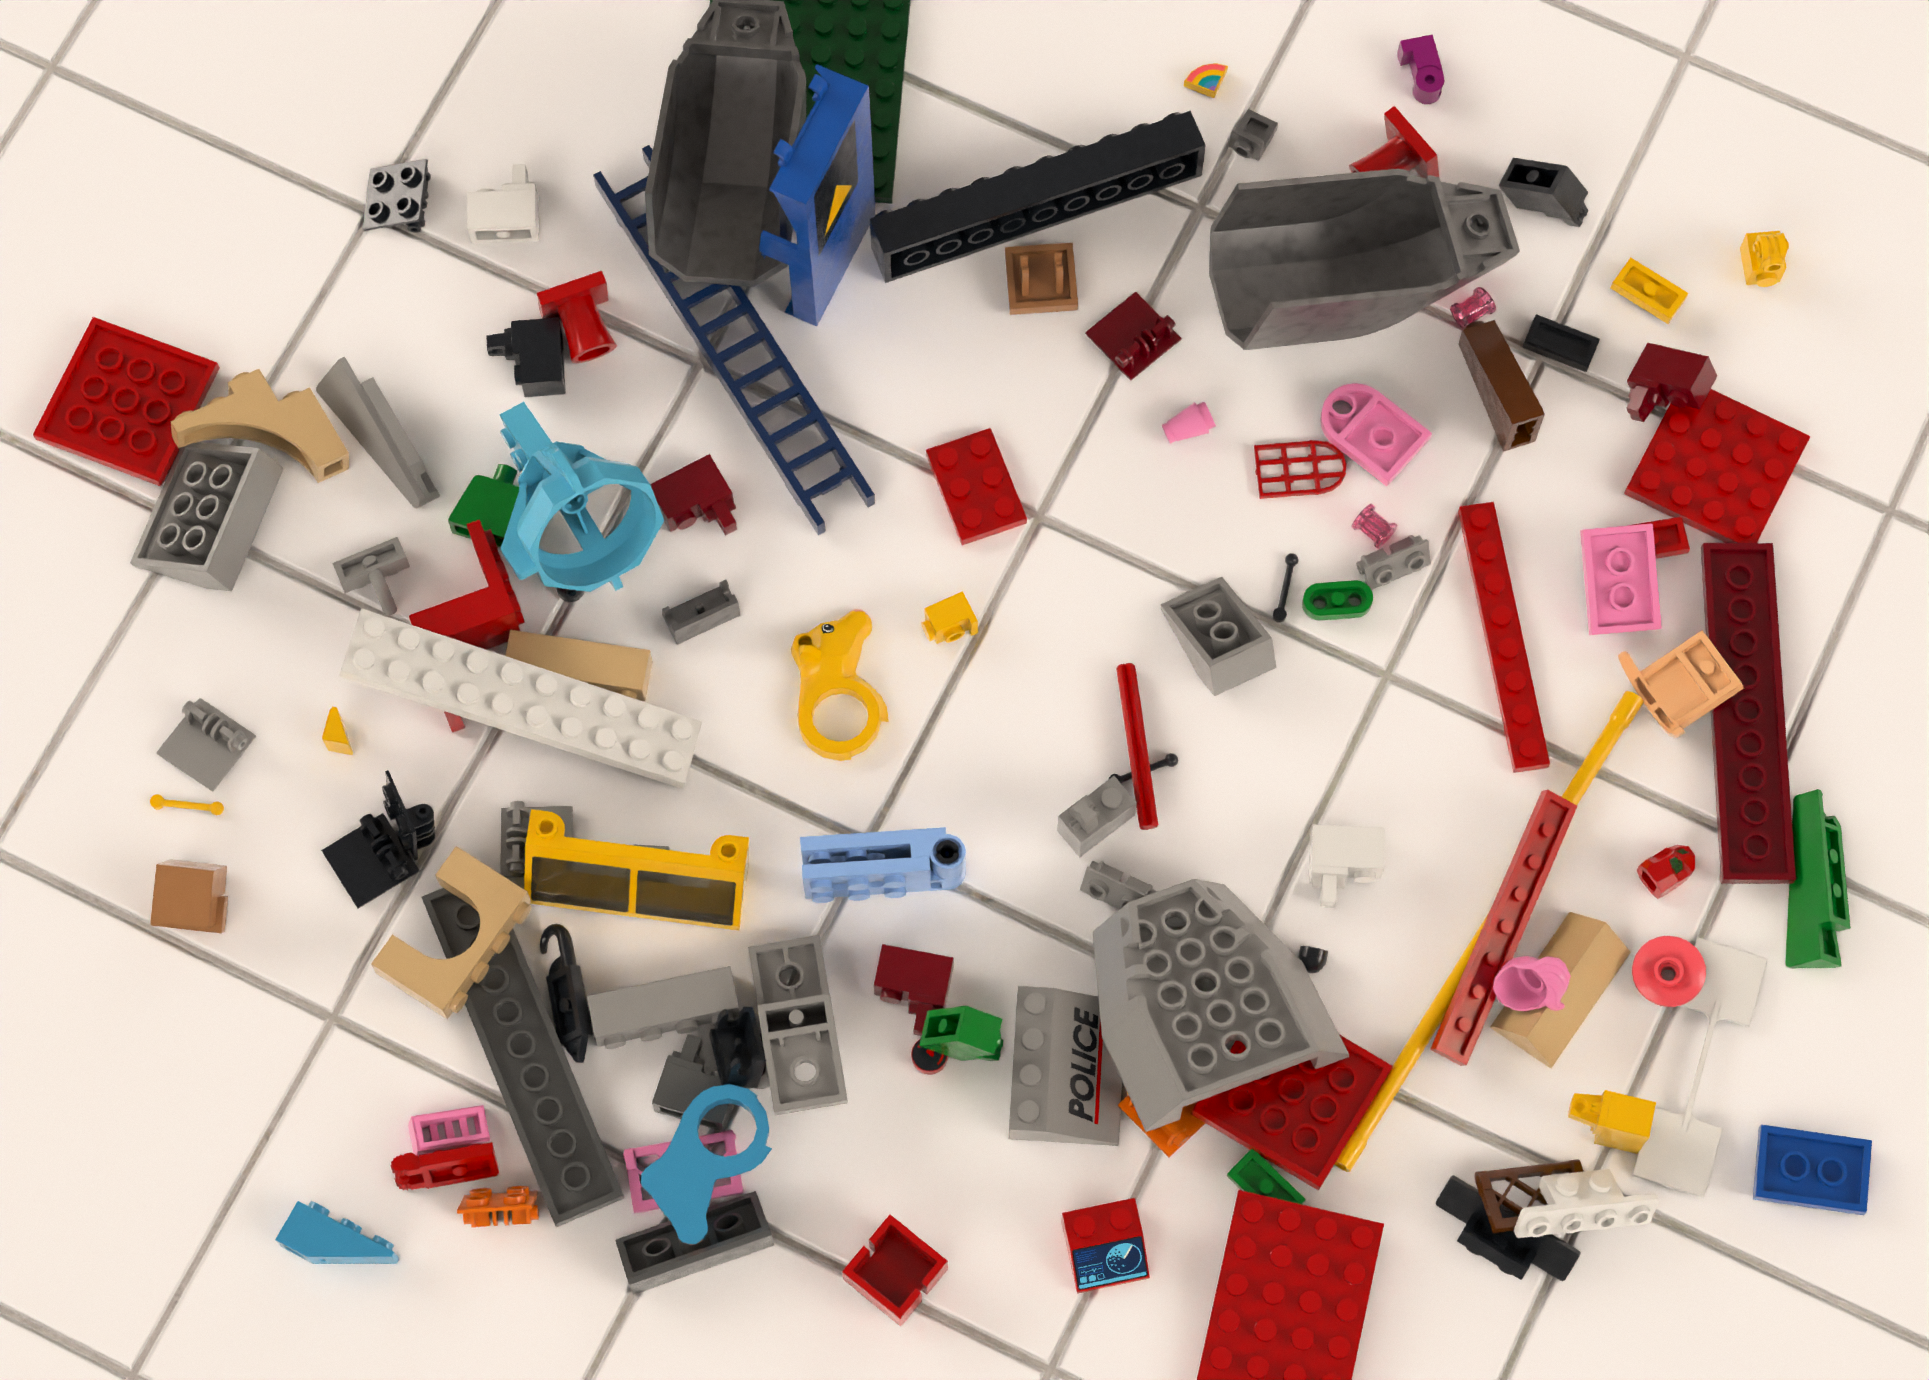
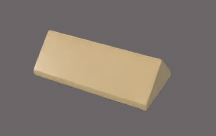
[1490,912,1631,1069]

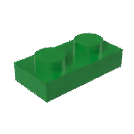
[1226,1149,1306,1205]

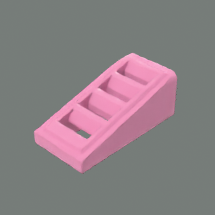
[408,1105,490,1156]

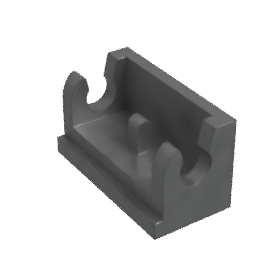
[662,579,741,645]

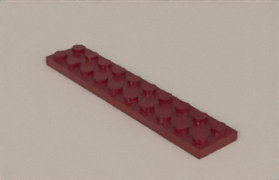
[1700,543,1796,884]

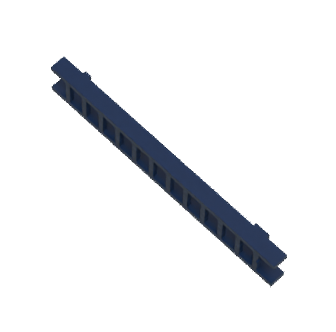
[593,145,875,536]

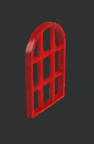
[1254,440,1347,499]

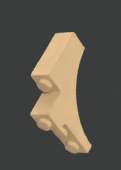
[171,369,349,483]

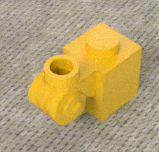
[1740,231,1789,287]

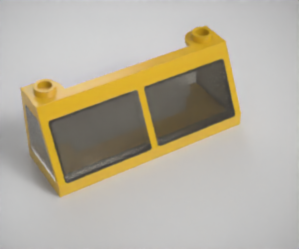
[524,809,749,931]

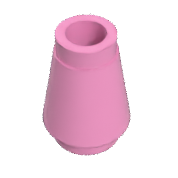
[1162,402,1216,444]

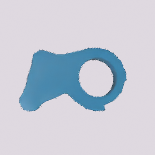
[641,1084,772,1245]

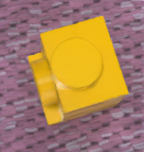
[921,591,978,644]

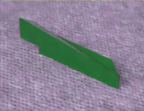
[1785,789,1851,968]

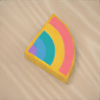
[1184,63,1228,98]

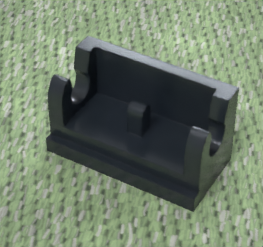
[709,1006,767,1088]

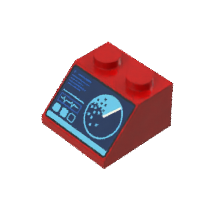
[1061,1198,1150,1294]

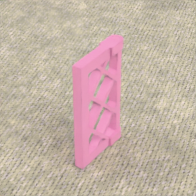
[623,1130,744,1214]

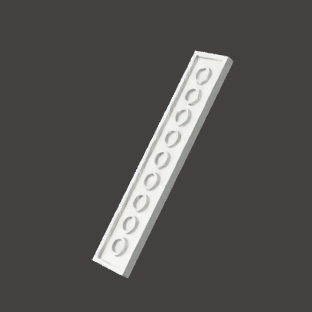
[339,608,703,789]

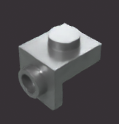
[1229,109,1278,161]

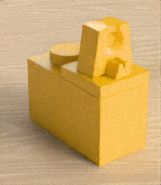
[1568,1090,1656,1154]

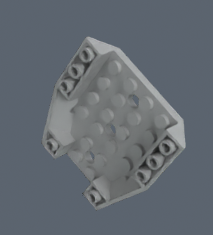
[1092,879,1349,1132]

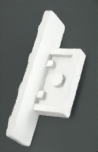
[1514,1169,1659,1238]

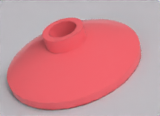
[1632,936,1706,1007]

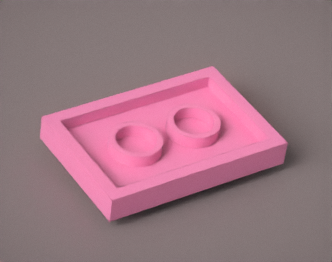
[1580,524,1662,635]

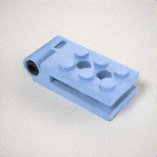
[800,827,966,903]

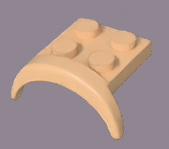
[1618,630,1744,739]

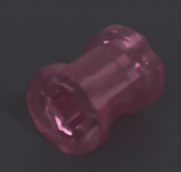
[1450,286,1496,329]
[1351,503,1398,549]

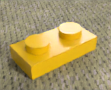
[1610,257,1689,324]

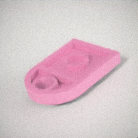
[1320,383,1432,486]

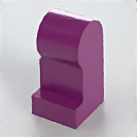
[1397,34,1445,104]

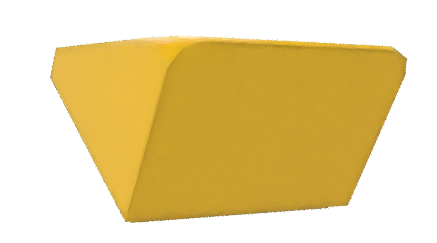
[322,707,353,755]

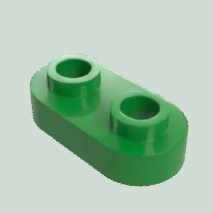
[1302,580,1373,621]

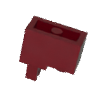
[1626,342,1718,422]
[650,454,737,536]
[873,944,954,1036]

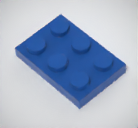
[1753,1124,1872,1216]

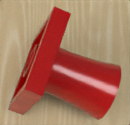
[1349,105,1439,178]
[536,270,617,364]

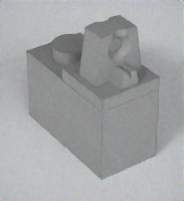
[1057,776,1137,858]

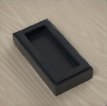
[1522,314,1600,373]

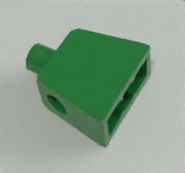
[448,464,519,548]

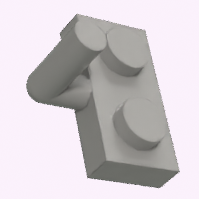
[332,537,410,616]

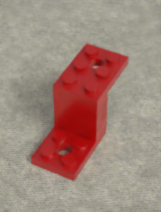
[408,519,525,733]

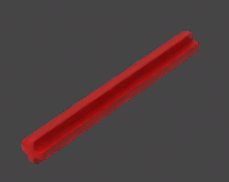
[1116,663,1159,830]

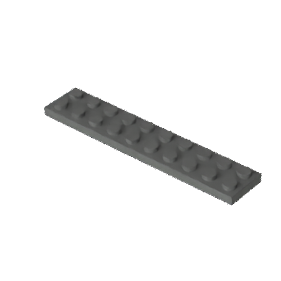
[421,888,625,1228]

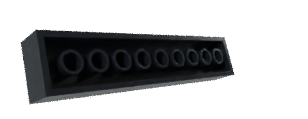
[870,110,1206,283]

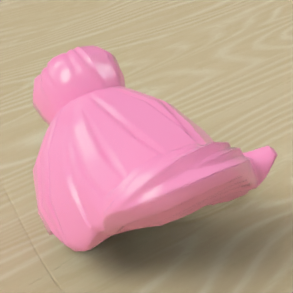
[1493,956,1571,1011]

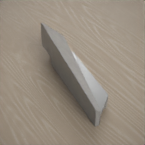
[316,356,440,509]

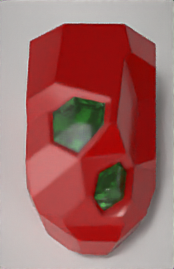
[1636,845,1695,899]

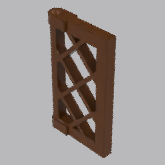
[1474,1159,1584,1233]

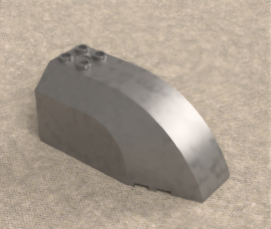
[645,0,806,287]
[1209,169,1520,350]

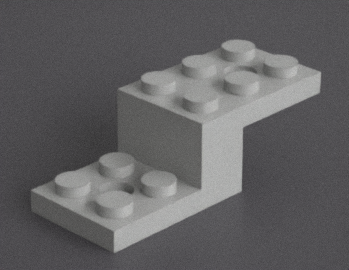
[748,935,848,1116]

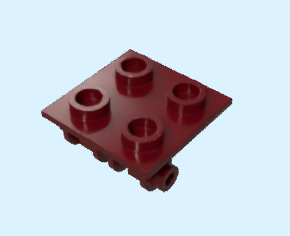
[1085,292,1182,381]

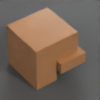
[150,859,228,934]

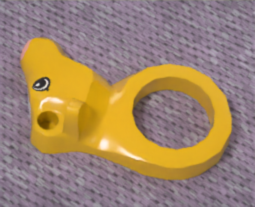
[791,609,889,761]

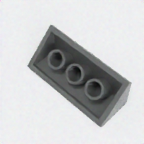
[615,1191,774,1295]

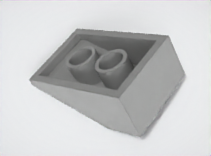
[1160,576,1277,696]

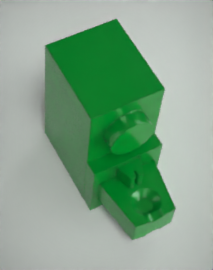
[919,1006,1004,1061]

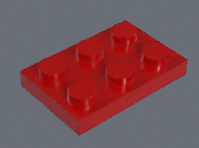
[926,428,1027,546]

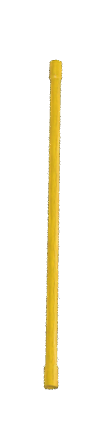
[1335,691,1644,1172]

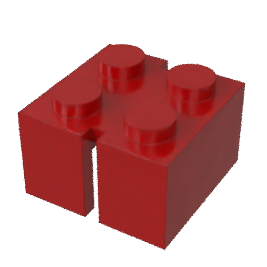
[842,1214,948,1327]

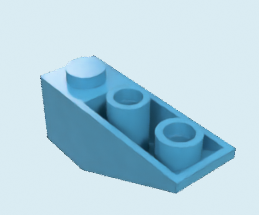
[275,1201,399,1264]

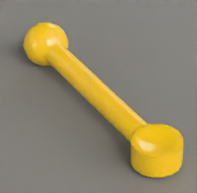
[150,794,224,815]

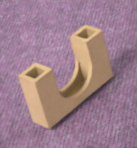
[371,846,531,1020]

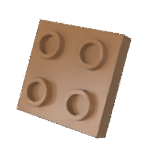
[1005,243,1078,315]

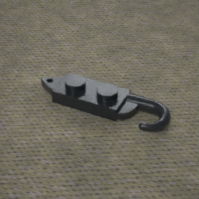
[540,923,593,1063]

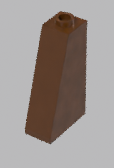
[1458,320,1545,452]

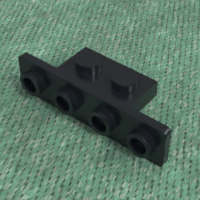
[1435,1175,1581,1281]

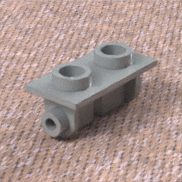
[1356,535,1431,590]
[1080,861,1158,909]

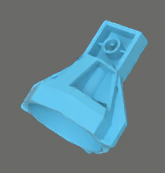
[499,401,664,592]

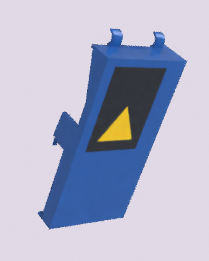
[759,64,876,326]

